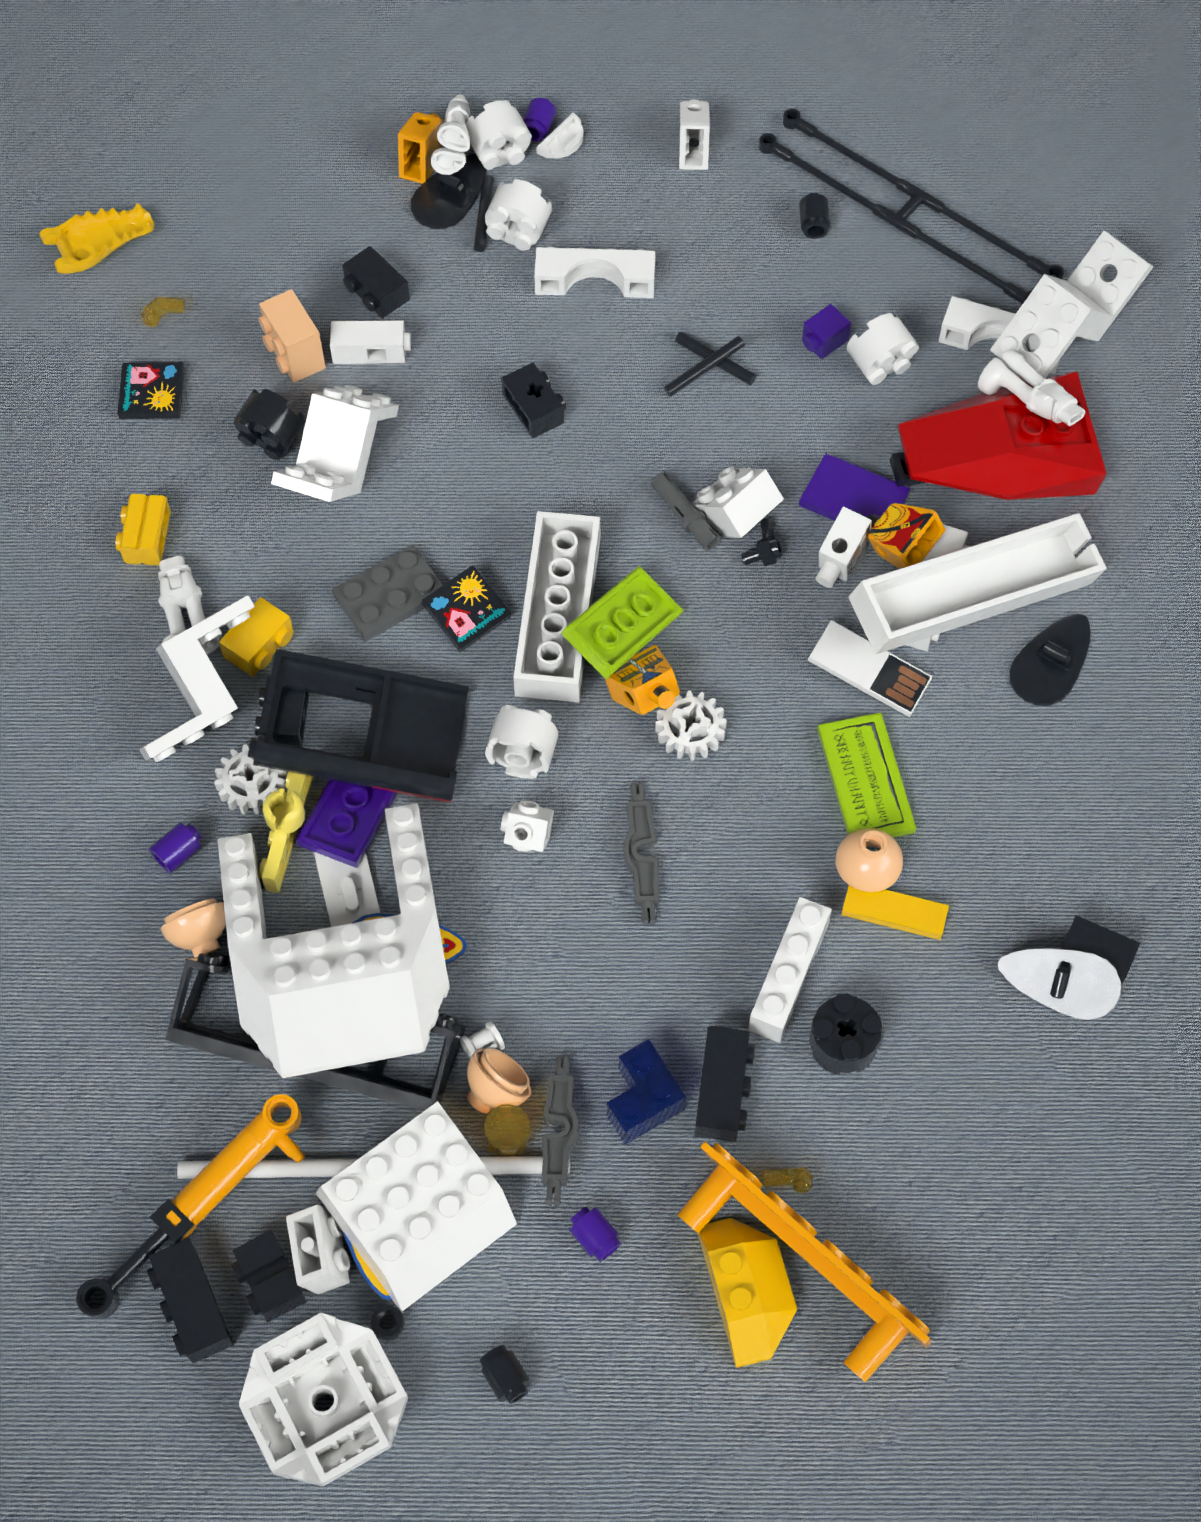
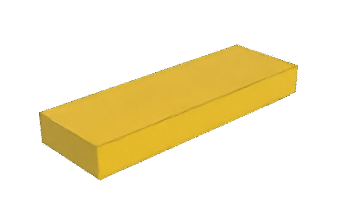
[841,885,949,940]

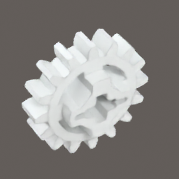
[655,690,727,761]
[214,744,287,815]

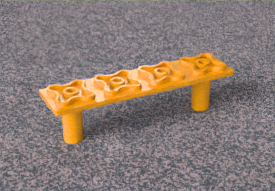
[677,1141,931,1383]

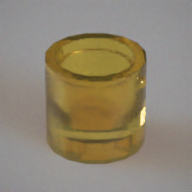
[484,1104,531,1156]

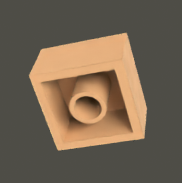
[258,289,326,383]

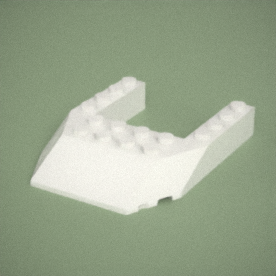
[218,803,450,1078]

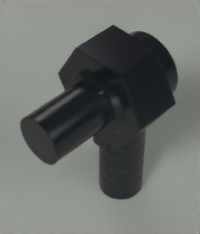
[741,519,783,566]

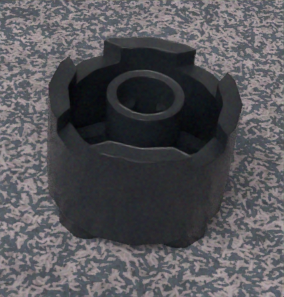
[233,389,306,460]
[810,993,882,1075]

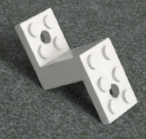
[990,231,1154,378]
[271,385,399,502]
[139,595,255,762]

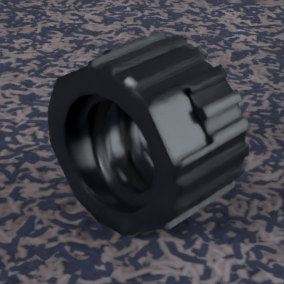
[371,1305,405,1341]

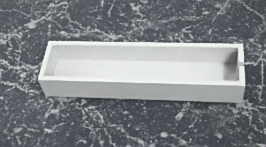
[849,513,1107,654]

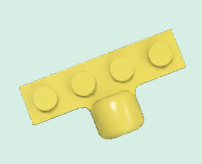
[259,772,313,893]

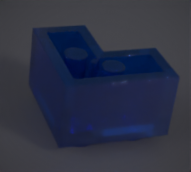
[607,1039,686,1145]

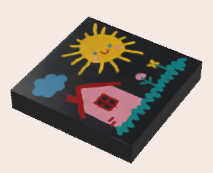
[117,362,185,419]
[421,565,511,652]

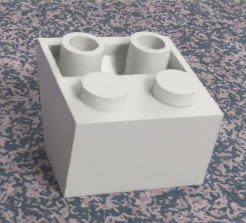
[691,467,784,538]

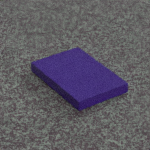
[799,453,910,521]
[296,780,397,868]

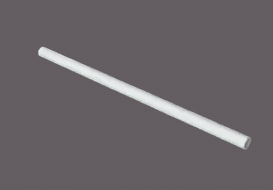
[177,1156,570,1179]

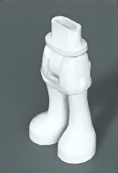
[431,94,471,175]
[978,349,1085,426]
[158,556,222,655]

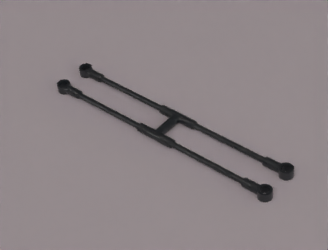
[759,109,1064,306]

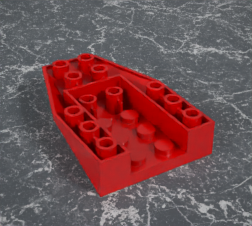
[898,371,1107,500]

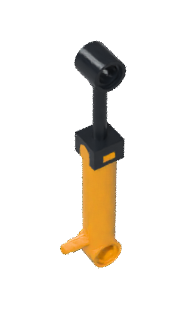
[76,1094,305,1319]

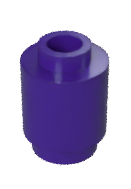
[523,98,556,142]
[569,1206,622,1262]

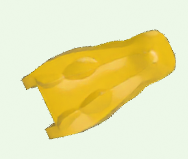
[39,203,154,274]

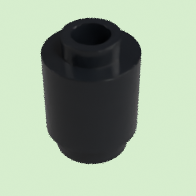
[799,193,830,239]
[479,1345,531,1404]

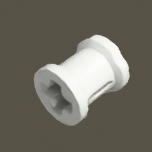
[460,1021,505,1059]

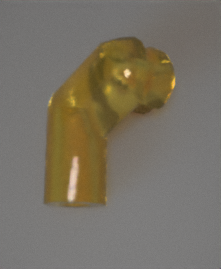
[141,297,184,327]
[762,1167,813,1193]

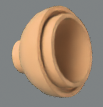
[835,828,903,892]
[160,898,226,958]
[467,1048,531,1114]

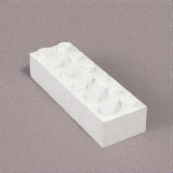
[513,511,601,702]

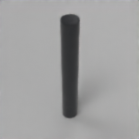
[474,175,494,252]
[675,332,756,385]
[664,336,745,397]

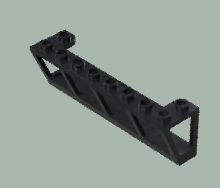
[165,952,466,1111]

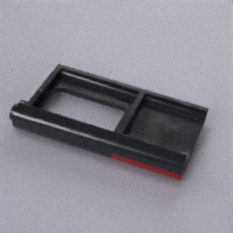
[248,649,469,803]

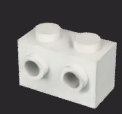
[286,1204,350,1294]

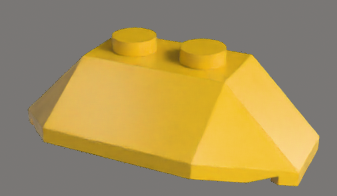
[698,1218,797,1368]

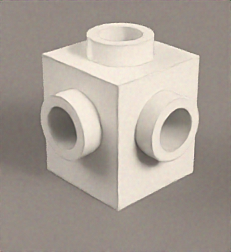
[501,801,554,852]

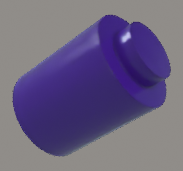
[148,822,202,874]

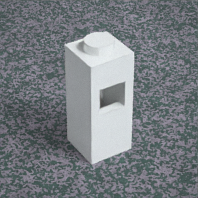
[330,320,411,364]

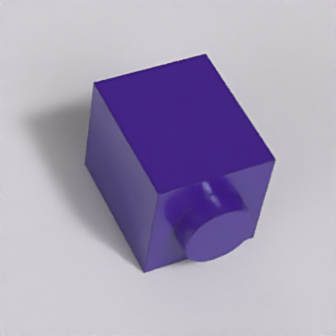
[802,304,851,359]

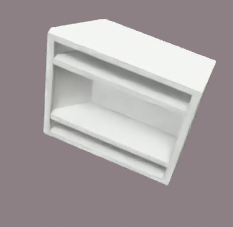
[316,1101,517,1312]

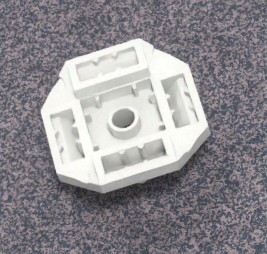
[239,1313,408,1486]

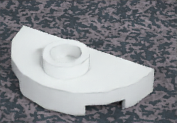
[536,112,584,159]

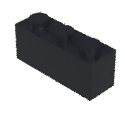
[694,1026,755,1142]
[147,1238,234,1364]

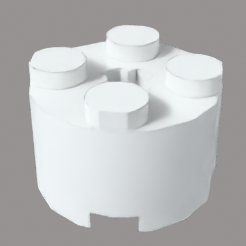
[466,100,532,170]
[485,179,552,251]
[847,313,919,385]
[485,705,559,779]

